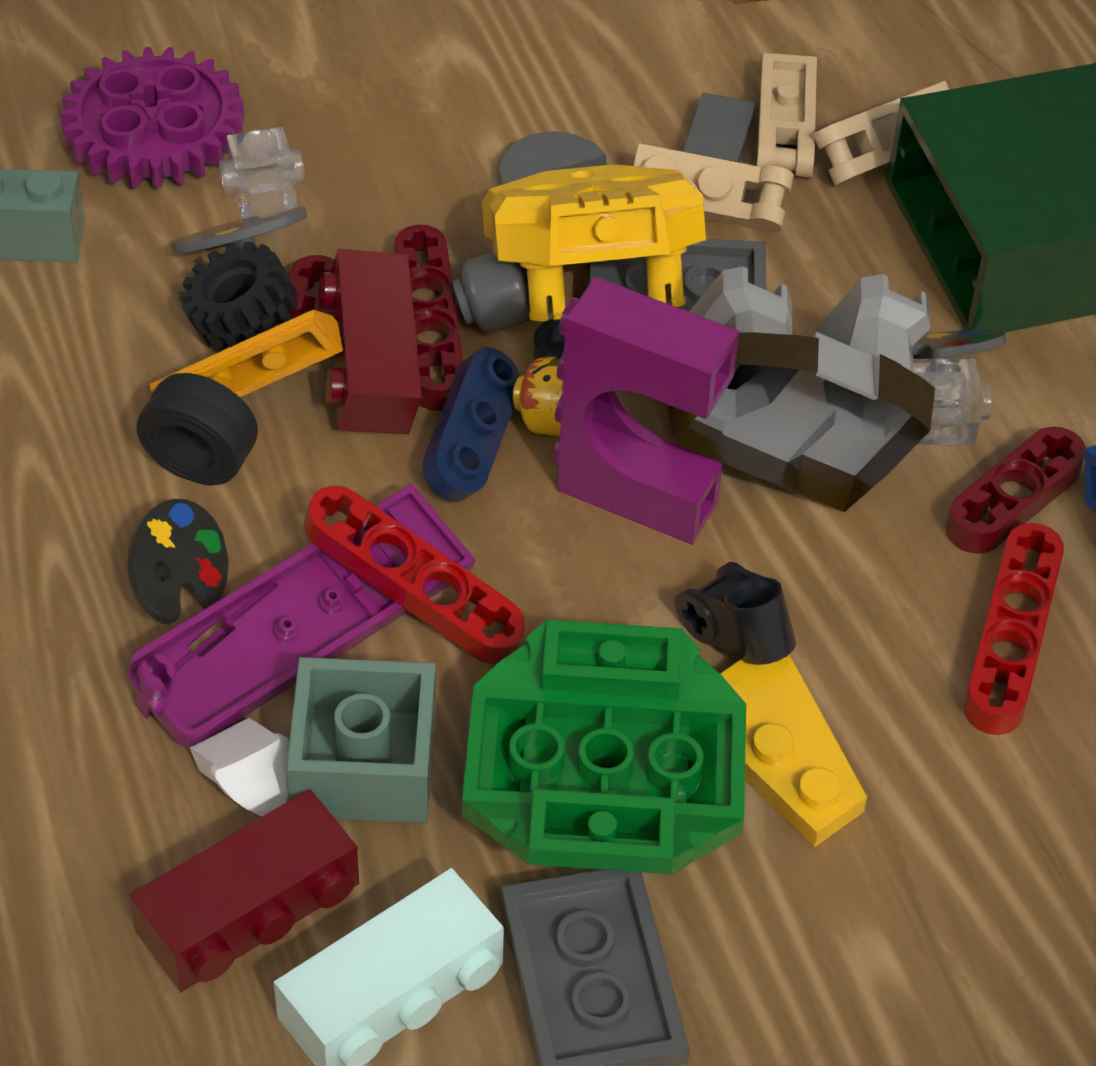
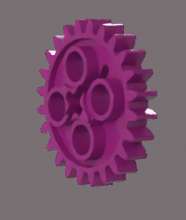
[60,47,244,188]

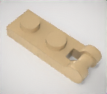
[756,53,817,178]
[813,81,949,186]
[633,143,794,232]

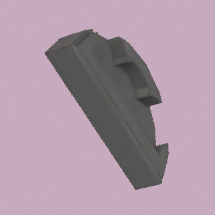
[499,131,606,186]

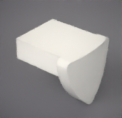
[190,718,290,816]

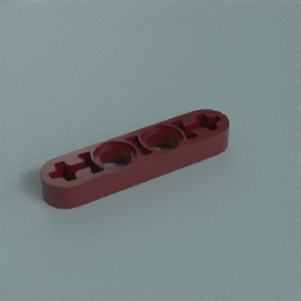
[394,224,463,411]

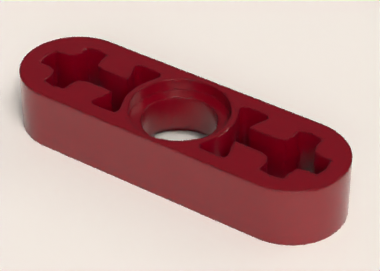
[946,427,1086,554]

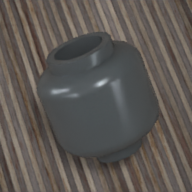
[452,252,530,333]

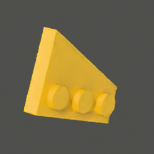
[720,654,867,848]

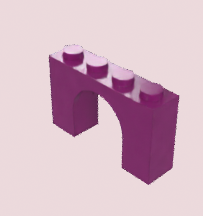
[553,277,739,545]

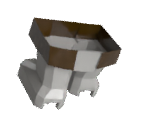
[669,266,935,512]

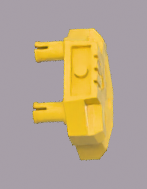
[482,164,706,321]

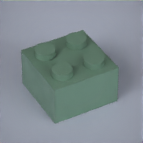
[286,657,436,823]

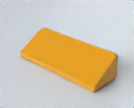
[150,310,343,397]

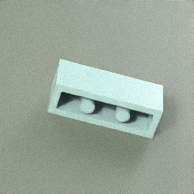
[274,868,504,1066]

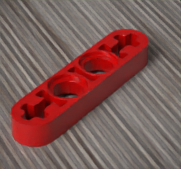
[304,485,525,663]
[964,523,1064,735]

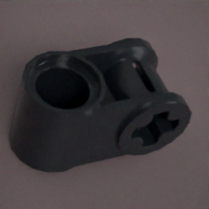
[675,561,797,665]

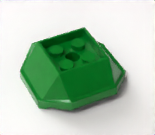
[462,619,746,874]

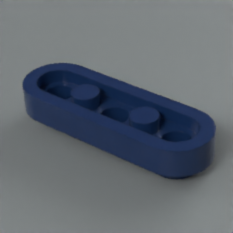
[422,347,520,502]

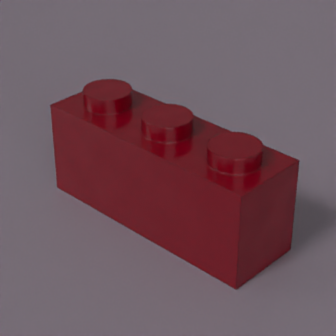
[318,248,422,435]
[129,789,359,993]

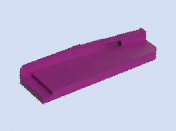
[128,483,476,747]

